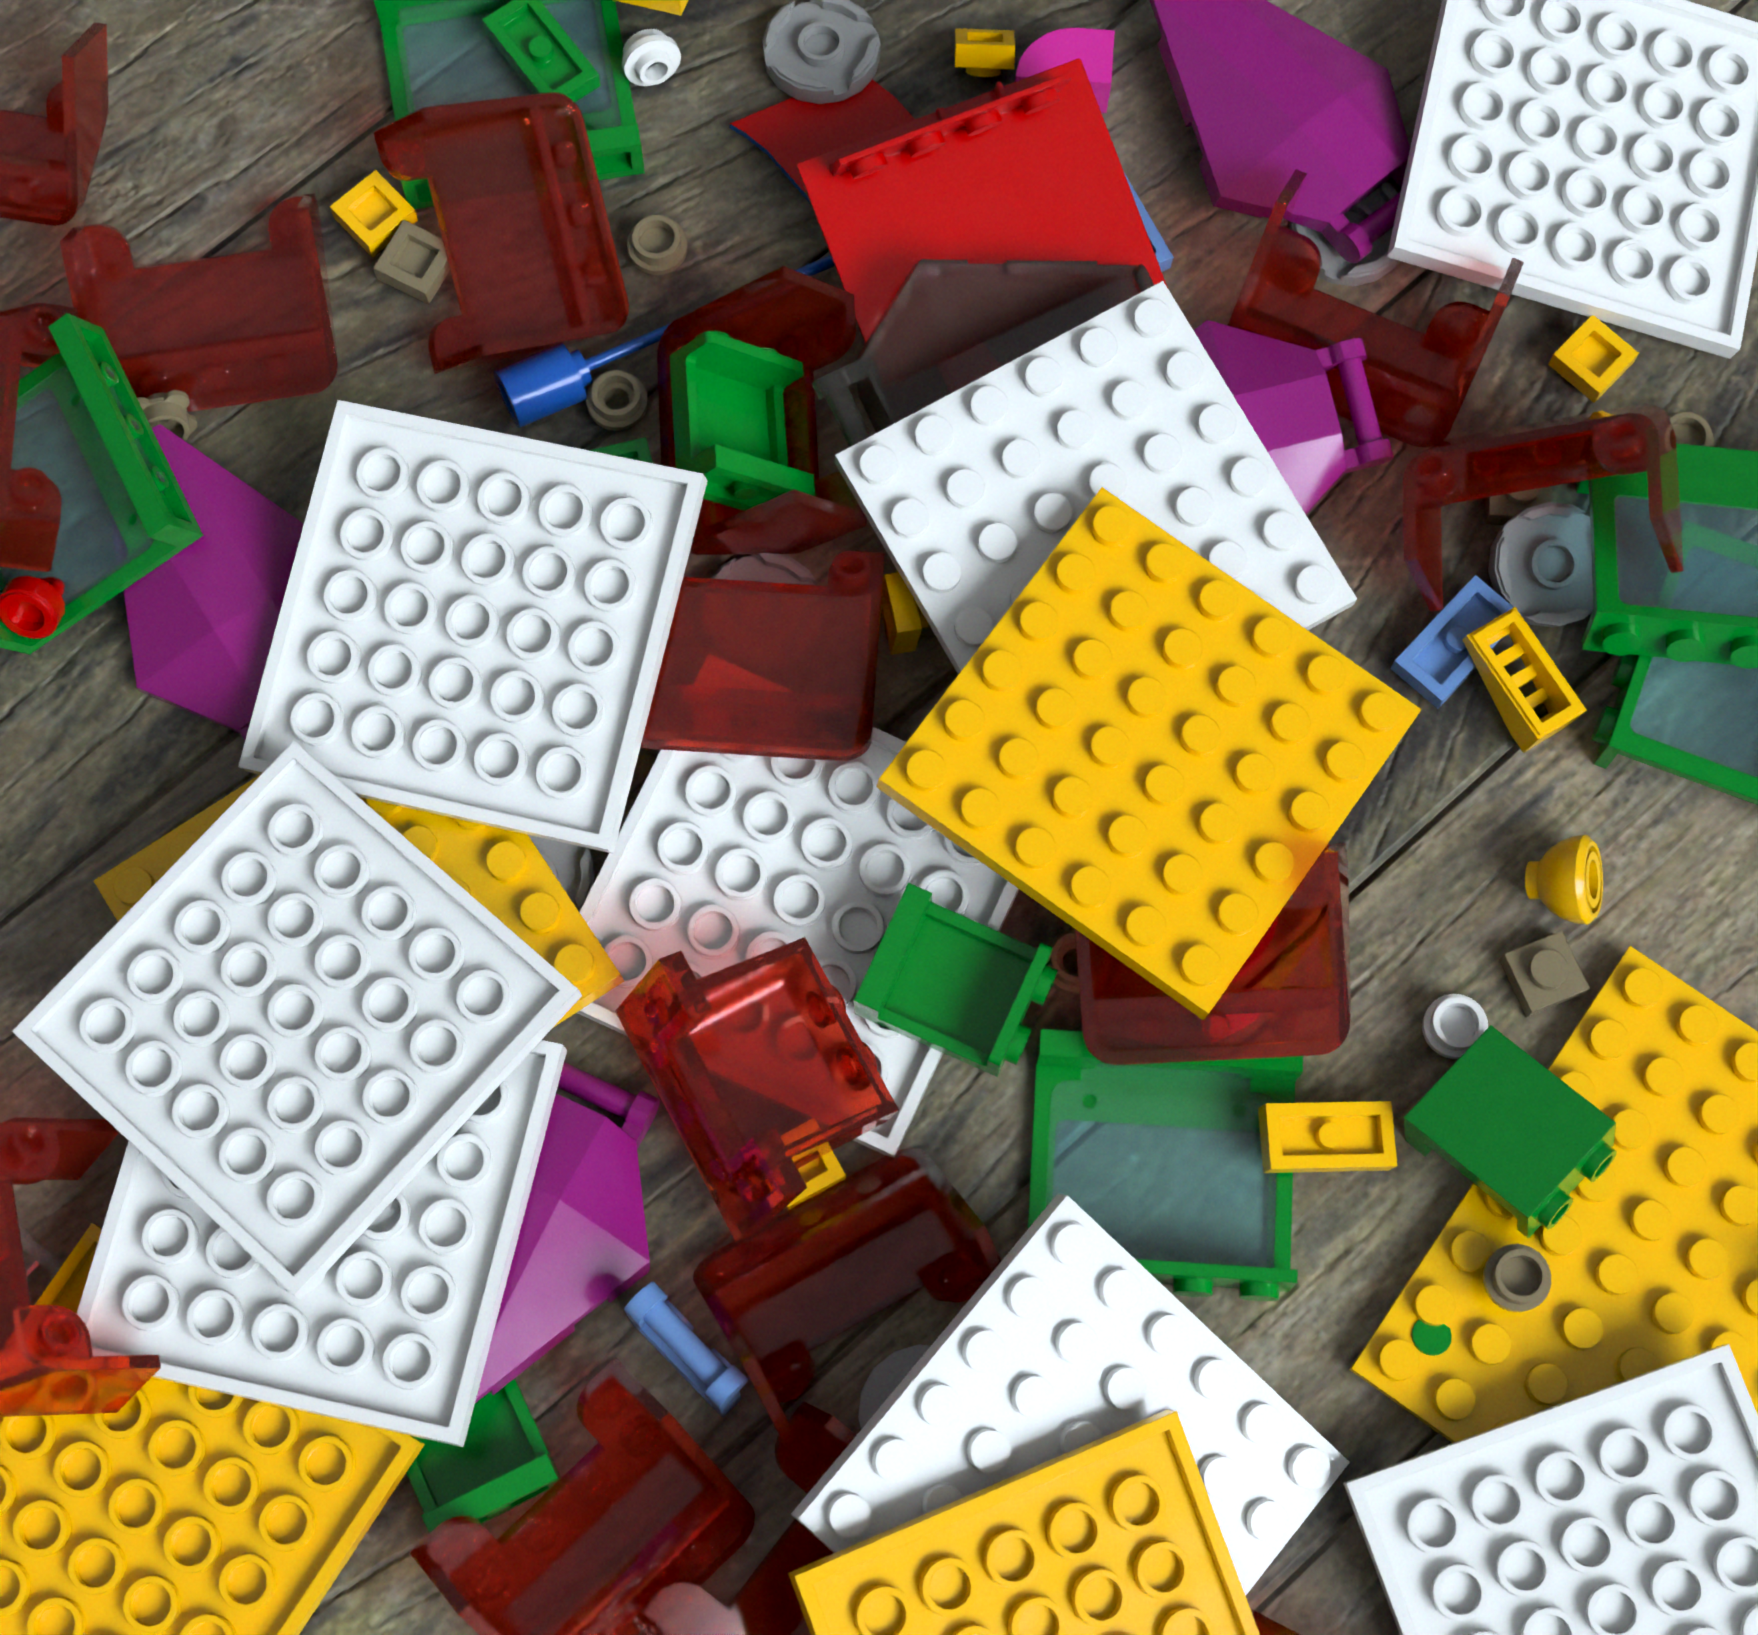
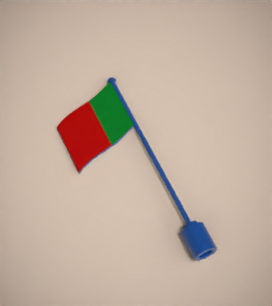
[494,79,915,428]

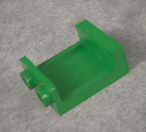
[670,331,815,520]
[854,883,1058,1077]
[1404,1025,1617,1238]
[406,1378,564,1544]

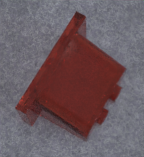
[615,937,899,1242]

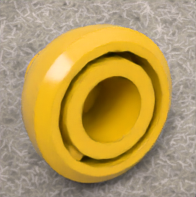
[1525,835,1603,925]

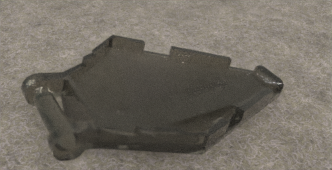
[811,259,1154,447]

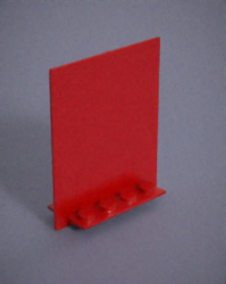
[797,58,1168,423]

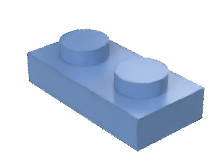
[1390,575,1523,709]

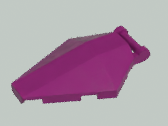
[1149,0,1410,264]
[1194,320,1394,515]
[114,424,304,740]
[475,1062,660,1403]

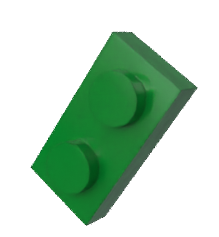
[482,0,601,117]

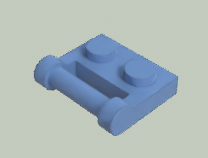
[624,1281,748,1418]

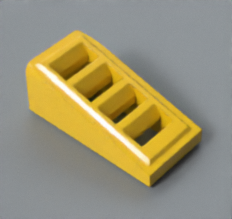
[1462,607,1587,753]

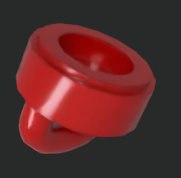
[0,576,65,639]

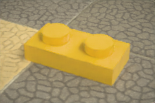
[1258,1101,1397,1173]

